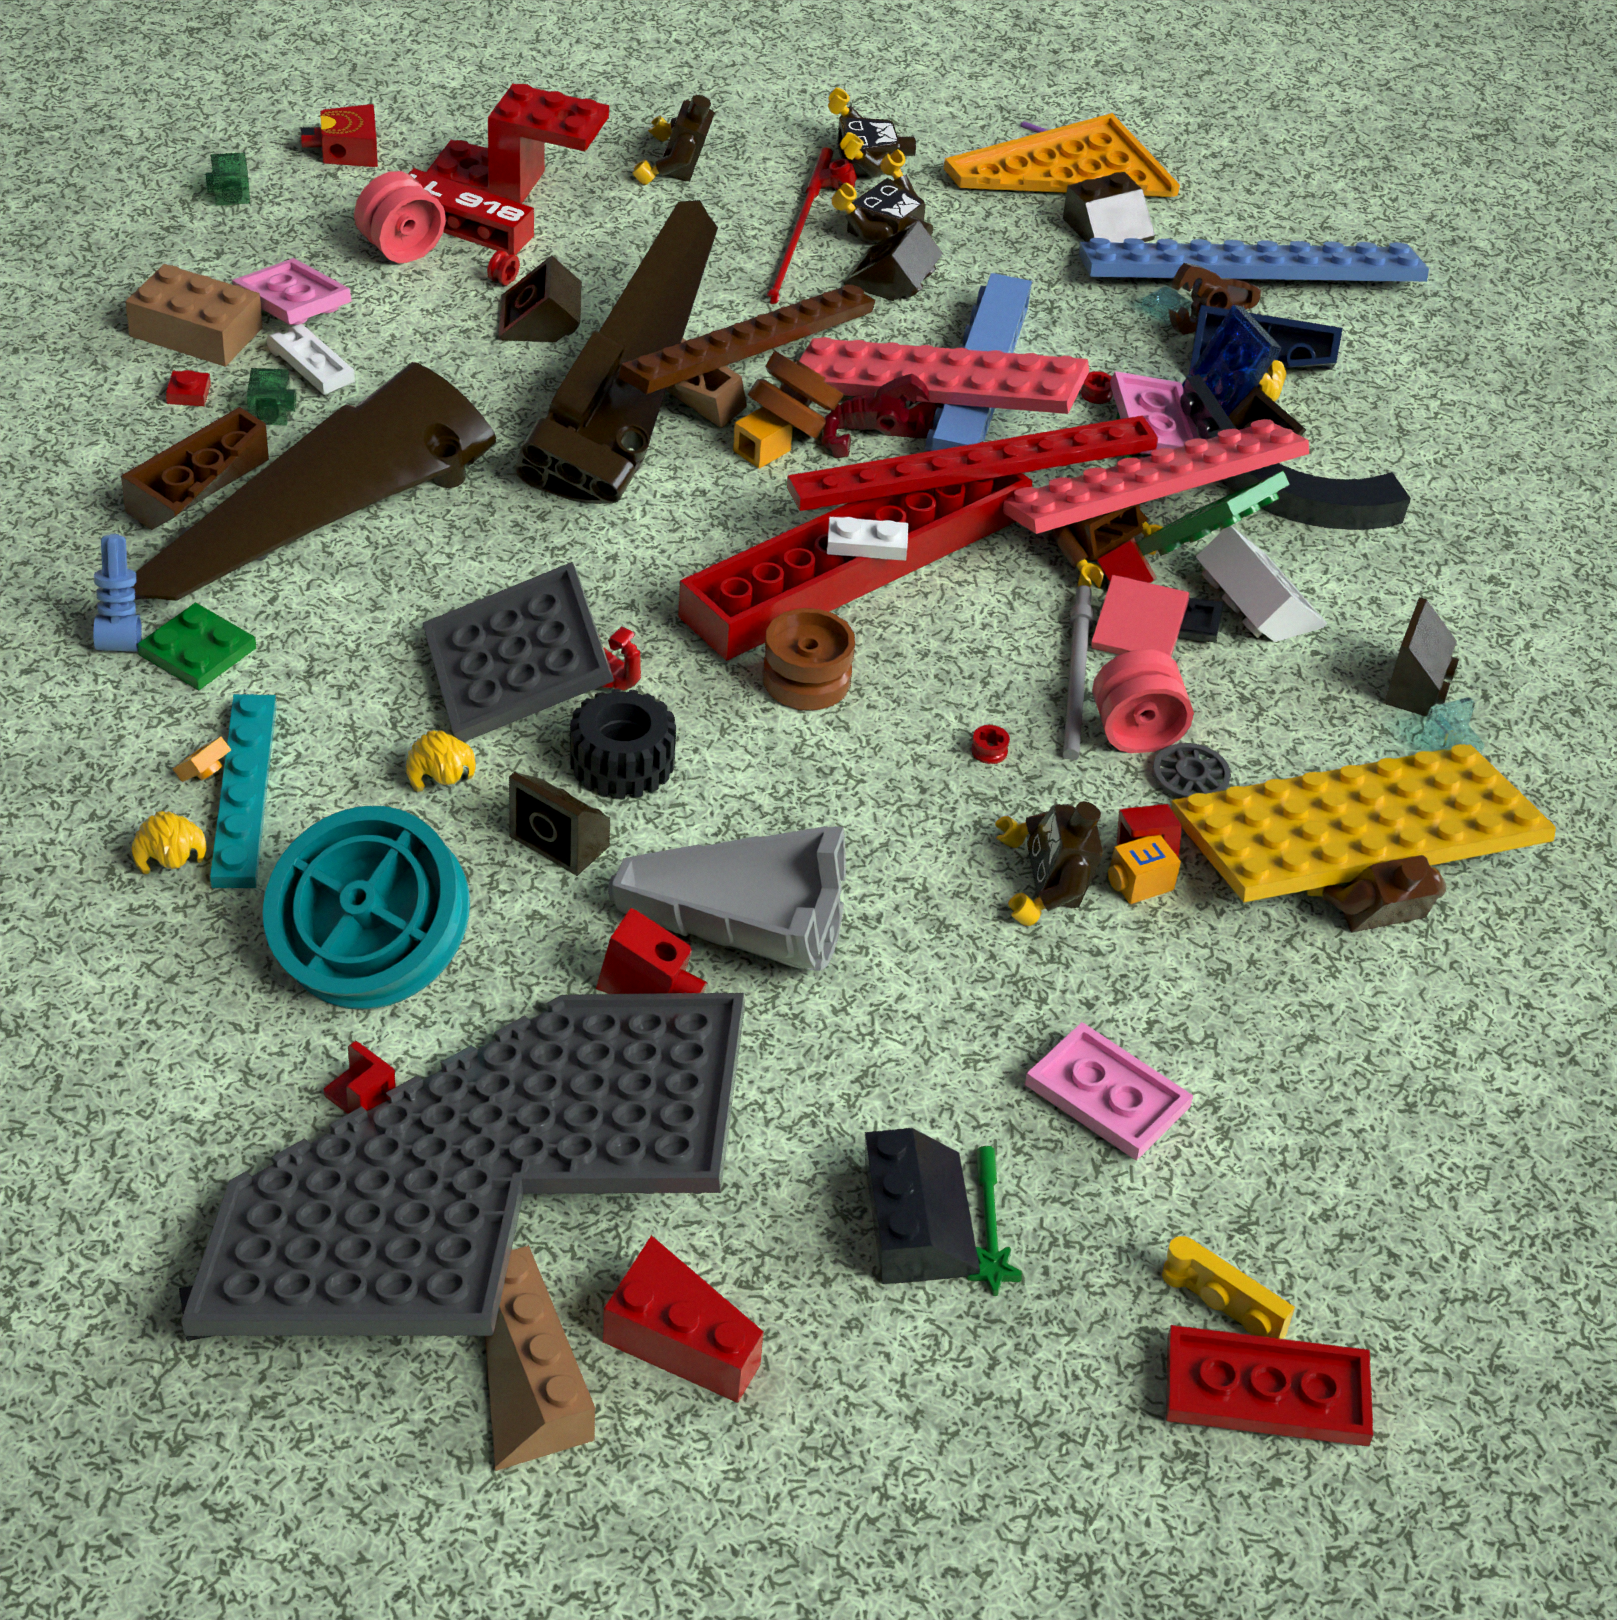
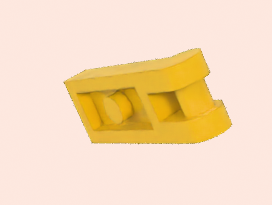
[1162,1236,1295,1339]

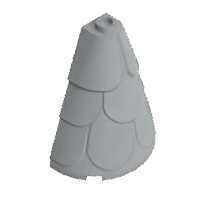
[608,826,846,971]

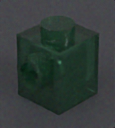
[205,152,250,206]
[247,368,297,426]

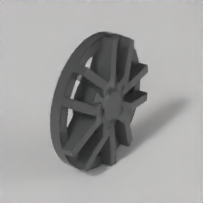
[1152,743,1231,799]

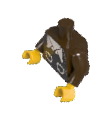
[828,87,916,178]
[632,95,715,185]
[831,149,933,243]
[995,801,1103,926]

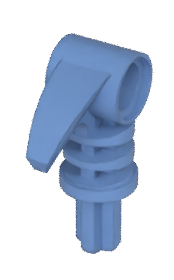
[93,534,142,652]

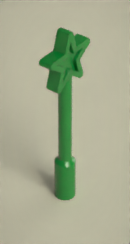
[967,1146,1022,1296]

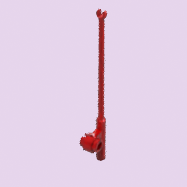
[767,147,857,304]

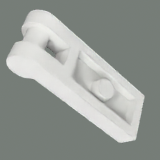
[266,324,355,395]

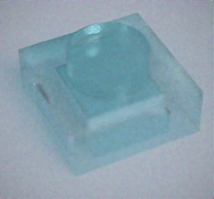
[1141,286,1191,324]

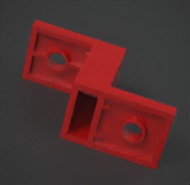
[427,83,609,204]

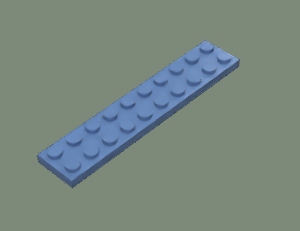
[1079,238,1429,282]

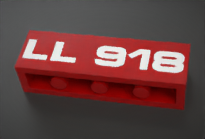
[408,168,534,255]

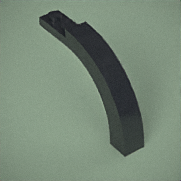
[1180,374,1411,530]

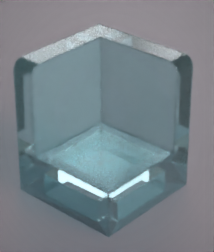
[1422,697,1484,752]

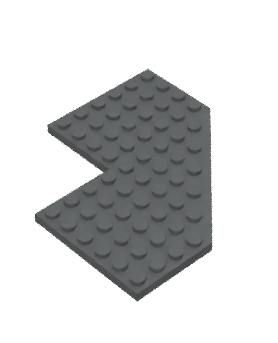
[181,993,745,1336]

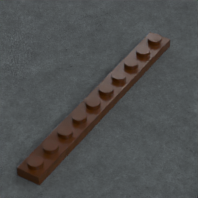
[618,285,876,394]

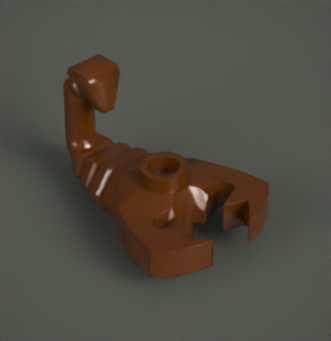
[1168,263,1261,335]

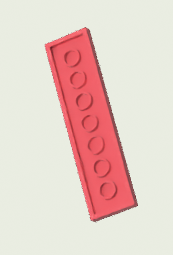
[799,337,1089,414]
[1003,419,1309,534]

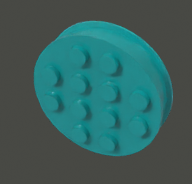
[263,806,470,1010]

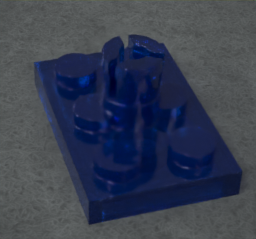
[1182,304,1281,416]

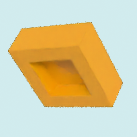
[172,736,231,782]

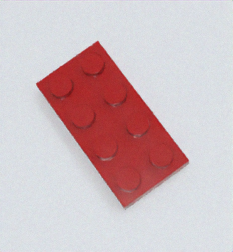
[1166,1325,1373,1447]

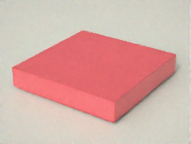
[1091,575,1189,657]

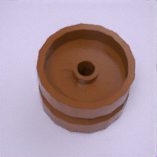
[747,351,844,439]
[763,608,855,710]

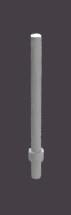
[1063,585,1094,760]

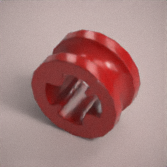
[487,250,520,286]
[1080,371,1113,404]
[971,725,1010,764]

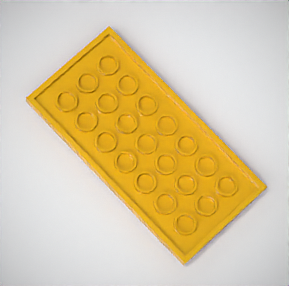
[1171,744,1556,902]

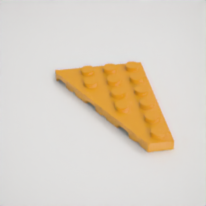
[943,113,1180,197]

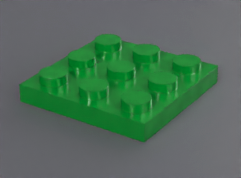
[1137,471,1290,556]

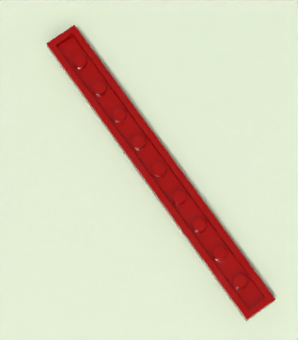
[787,415,1158,511]

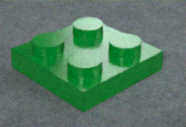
[137,602,256,691]

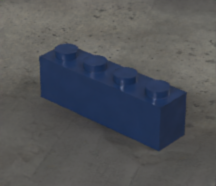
[1188,305,1343,376]

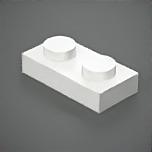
[827,517,908,561]

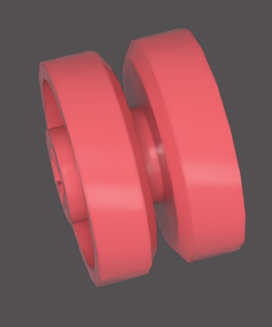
[354,171,446,263]
[1092,649,1194,753]

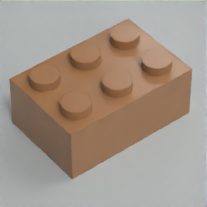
[125,264,263,367]

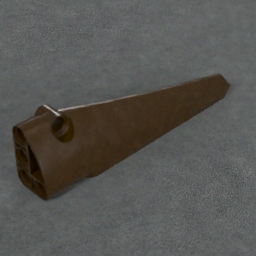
[515,200,718,504]
[131,362,496,601]

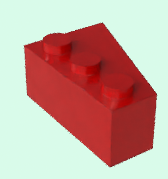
[603,1235,764,1403]

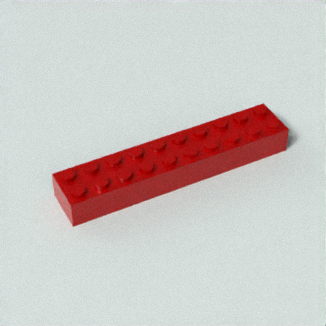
[678,441,1033,661]

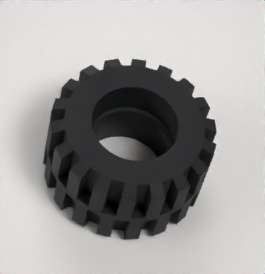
[570,689,676,799]

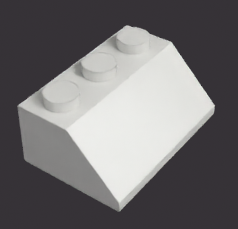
[1196,526,1327,642]

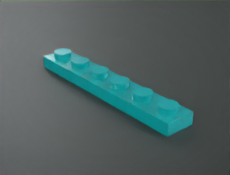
[210,694,277,888]

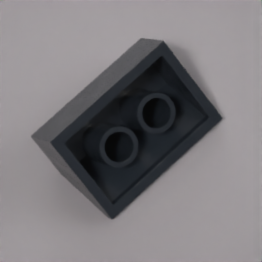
[865,1128,980,1284]

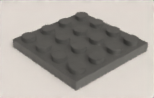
[423,562,614,742]

